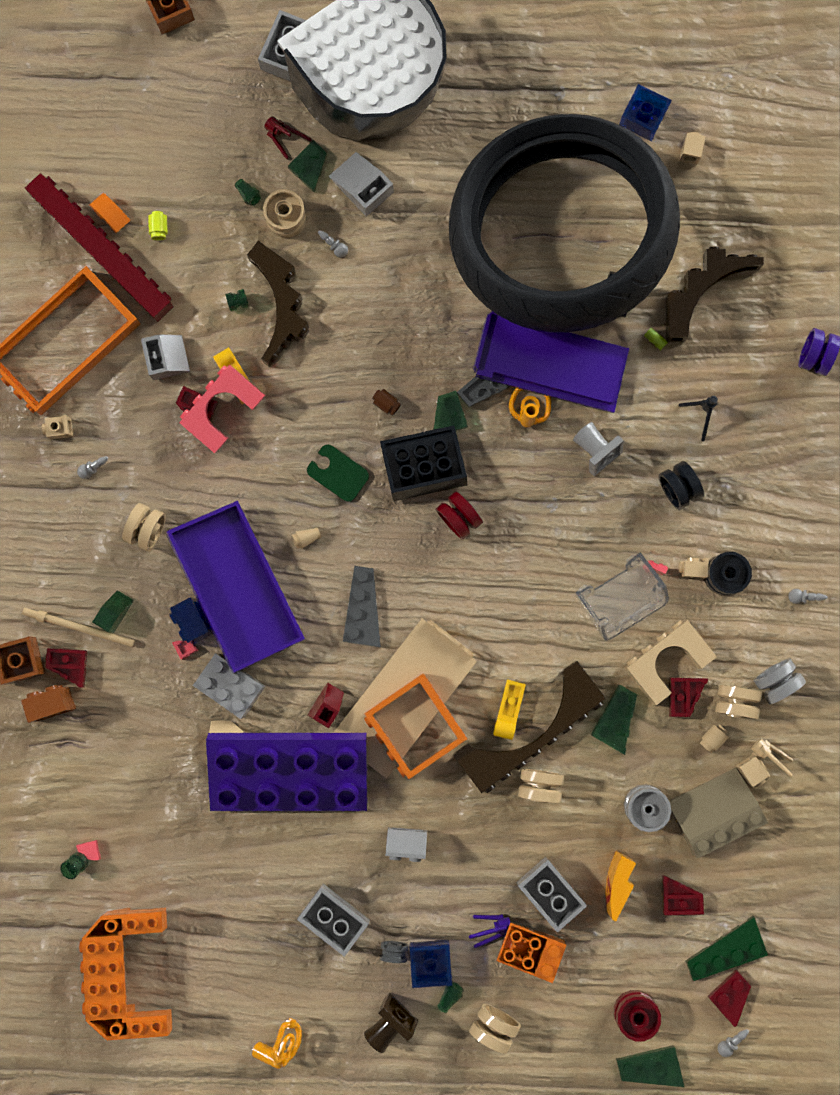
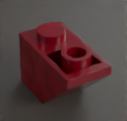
[307,682,344,728]

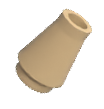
[291,528,321,549]

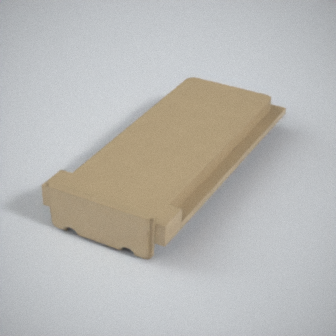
[333,619,477,779]

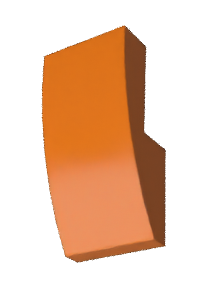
[89,193,131,233]

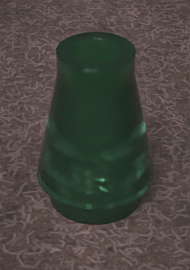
[235,179,261,206]
[437,981,464,1013]

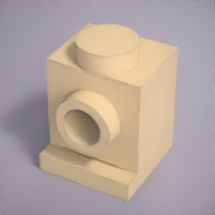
[42,415,73,440]
[678,558,709,579]

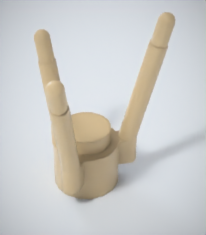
[751,738,794,778]

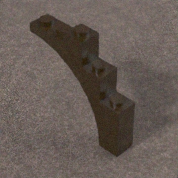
[247,241,309,367]
[666,247,764,342]

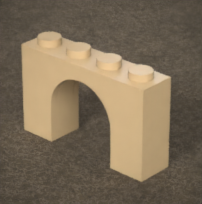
[624,620,717,705]

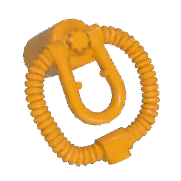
[509,388,552,427]
[252,1018,302,1069]

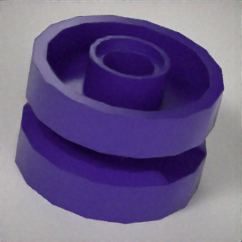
[798,328,840,376]

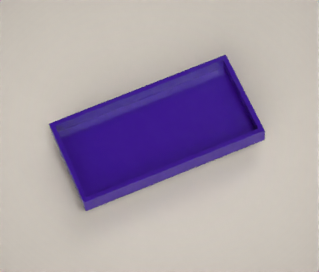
[166,501,305,674]
[206,733,368,811]

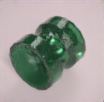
[225,289,249,312]
[60,852,88,879]

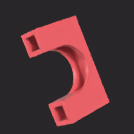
[179,365,266,453]

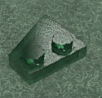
[288,140,327,192]
[433,391,468,431]

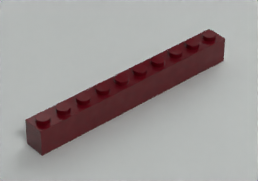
[25,173,174,322]

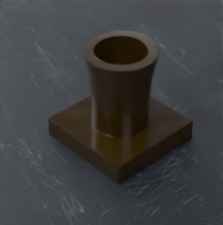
[364,993,418,1053]

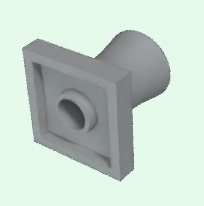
[573,422,624,476]

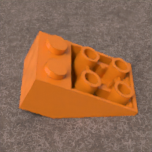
[496,922,566,983]

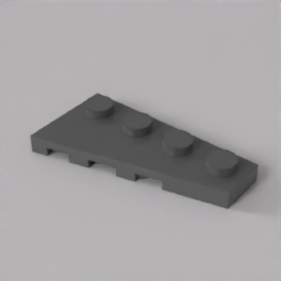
[457,377,511,407]
[343,566,381,647]

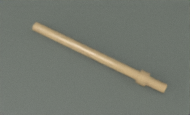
[22,608,135,647]

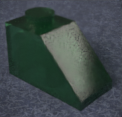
[92,590,134,633]

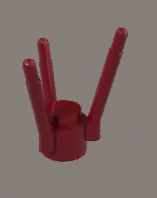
[264,116,312,159]

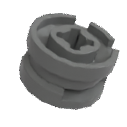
[380,941,408,963]

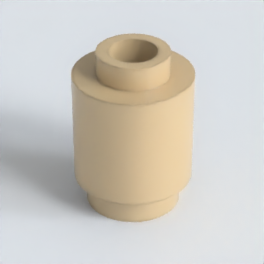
[700,724,729,753]

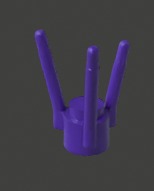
[469,914,510,948]

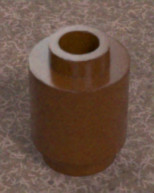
[372,389,401,416]

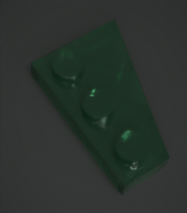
[591,685,637,755]
[616,1045,685,1087]

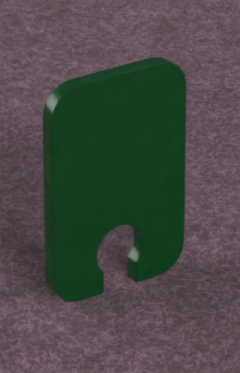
[307,444,369,502]

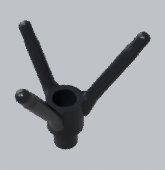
[679,396,718,441]

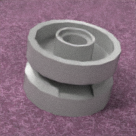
[754,658,806,704]
[624,784,671,832]

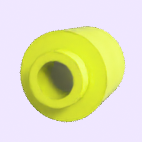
[148,211,168,241]

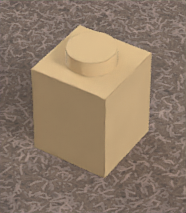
[679,132,706,164]
[735,755,769,788]

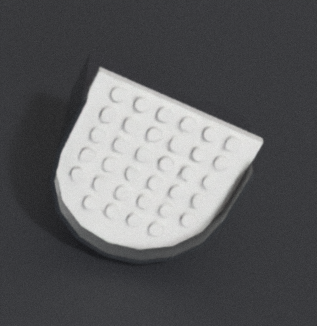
[277,0,447,141]

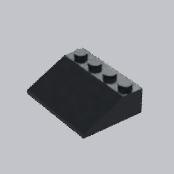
[380,425,467,502]

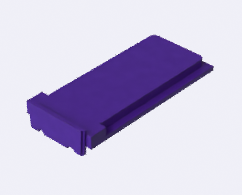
[473,311,629,413]

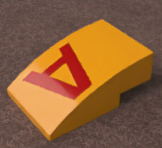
[605,851,636,921]

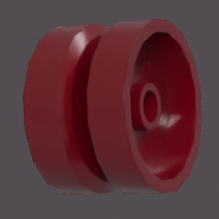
[435,491,483,540]
[614,990,661,1042]

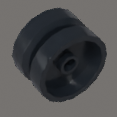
[658,461,704,511]
[704,552,752,595]

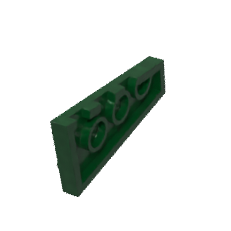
[685,916,768,981]

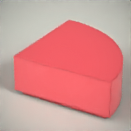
[645,560,668,575]
[172,641,199,660]
[76,840,101,860]

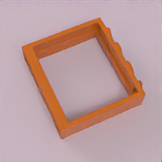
[364,673,468,779]

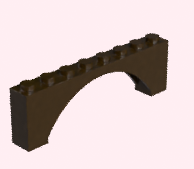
[453,661,606,794]

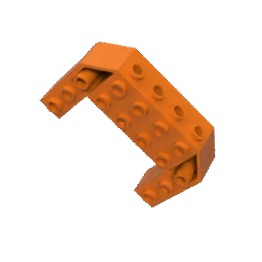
[79,908,172,1041]

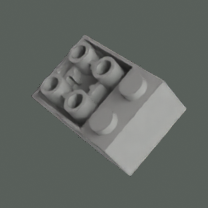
[329,152,394,217]

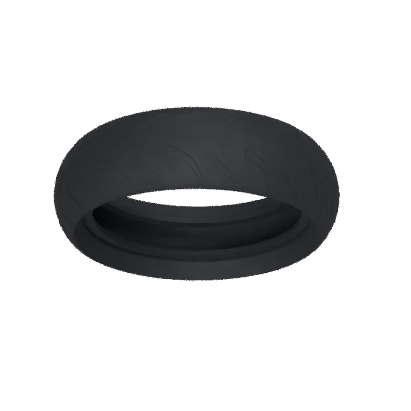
[449,114,680,332]

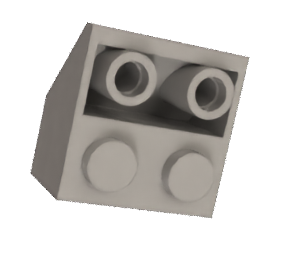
[141,335,190,380]
[385,827,427,862]

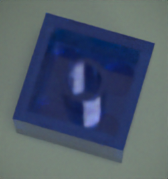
[619,84,672,141]
[169,597,213,644]
[409,940,452,988]

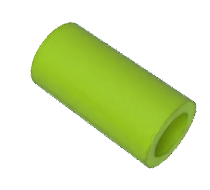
[644,327,668,351]

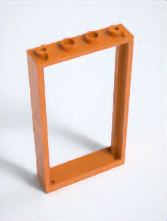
[0,266,141,415]

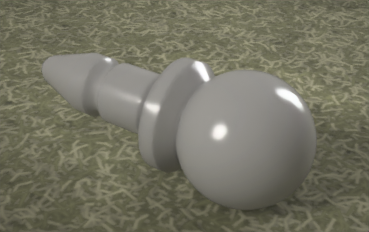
[318,230,348,258]
[77,456,108,479]
[788,589,828,604]
[718,1029,749,1057]

